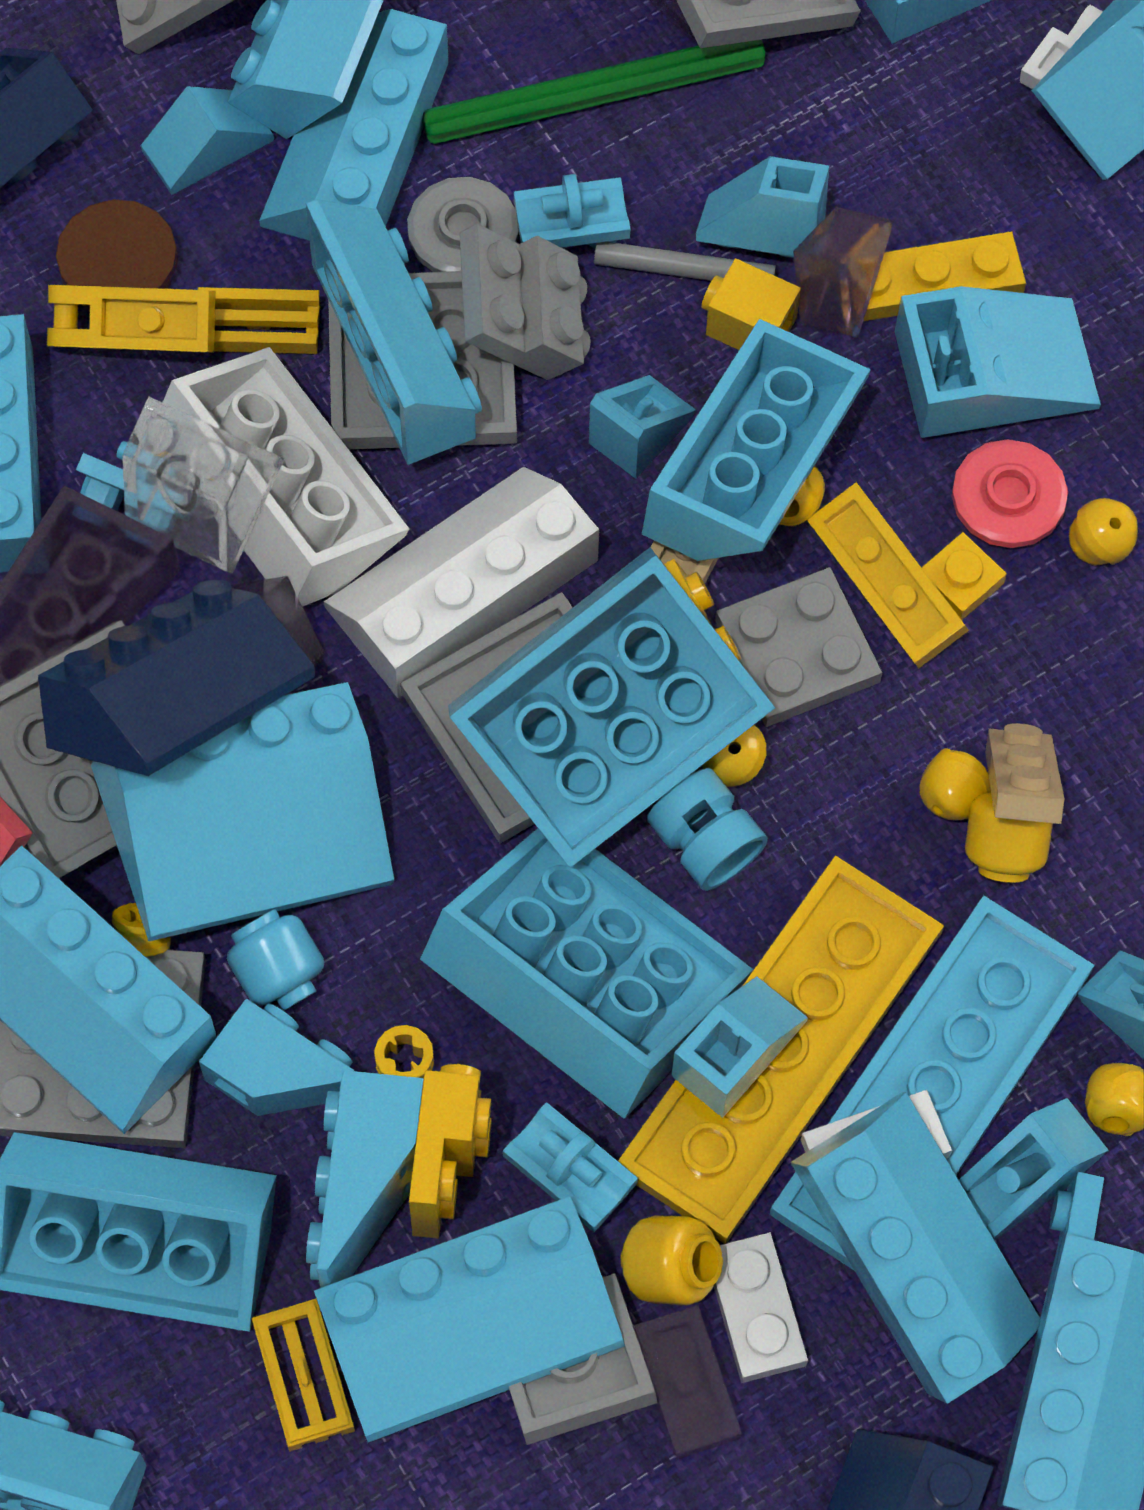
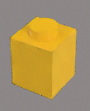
[701,258,801,350]

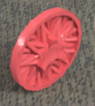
[951,439,1068,548]

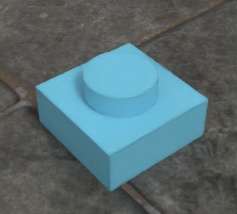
[1049,1172,1104,1242]

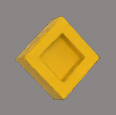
[922,532,1007,620]

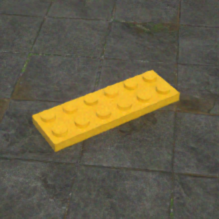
[618,855,944,1244]

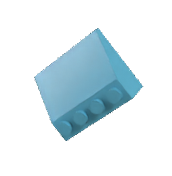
[448,547,775,868]
[91,682,394,941]
[420,828,754,1119]

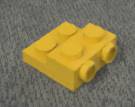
[409,1064,492,1239]

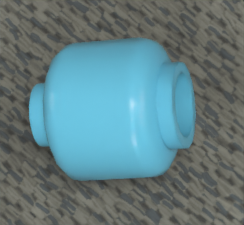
[227,909,324,1011]

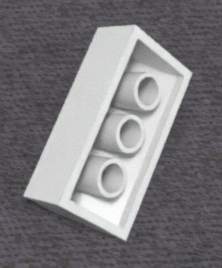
[152,347,409,611]
[324,467,599,698]

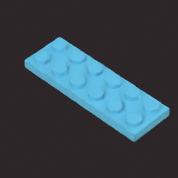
[769,895,1094,1270]

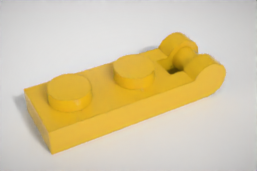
[47,285,216,352]

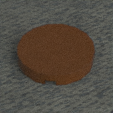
[56,199,178,309]

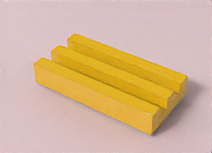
[198,287,320,354]
[252,1298,355,1452]

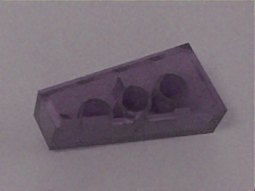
[0,486,180,685]

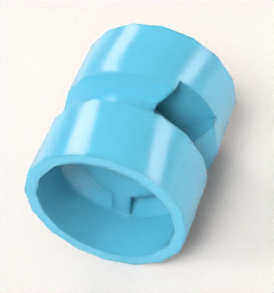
[647,768,768,891]

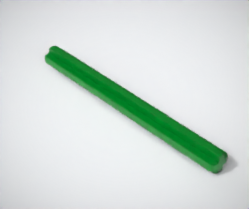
[423,40,765,144]

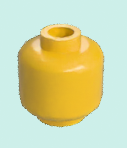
[965,792,1053,883]
[621,1215,723,1305]

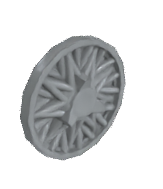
[407,177,519,272]

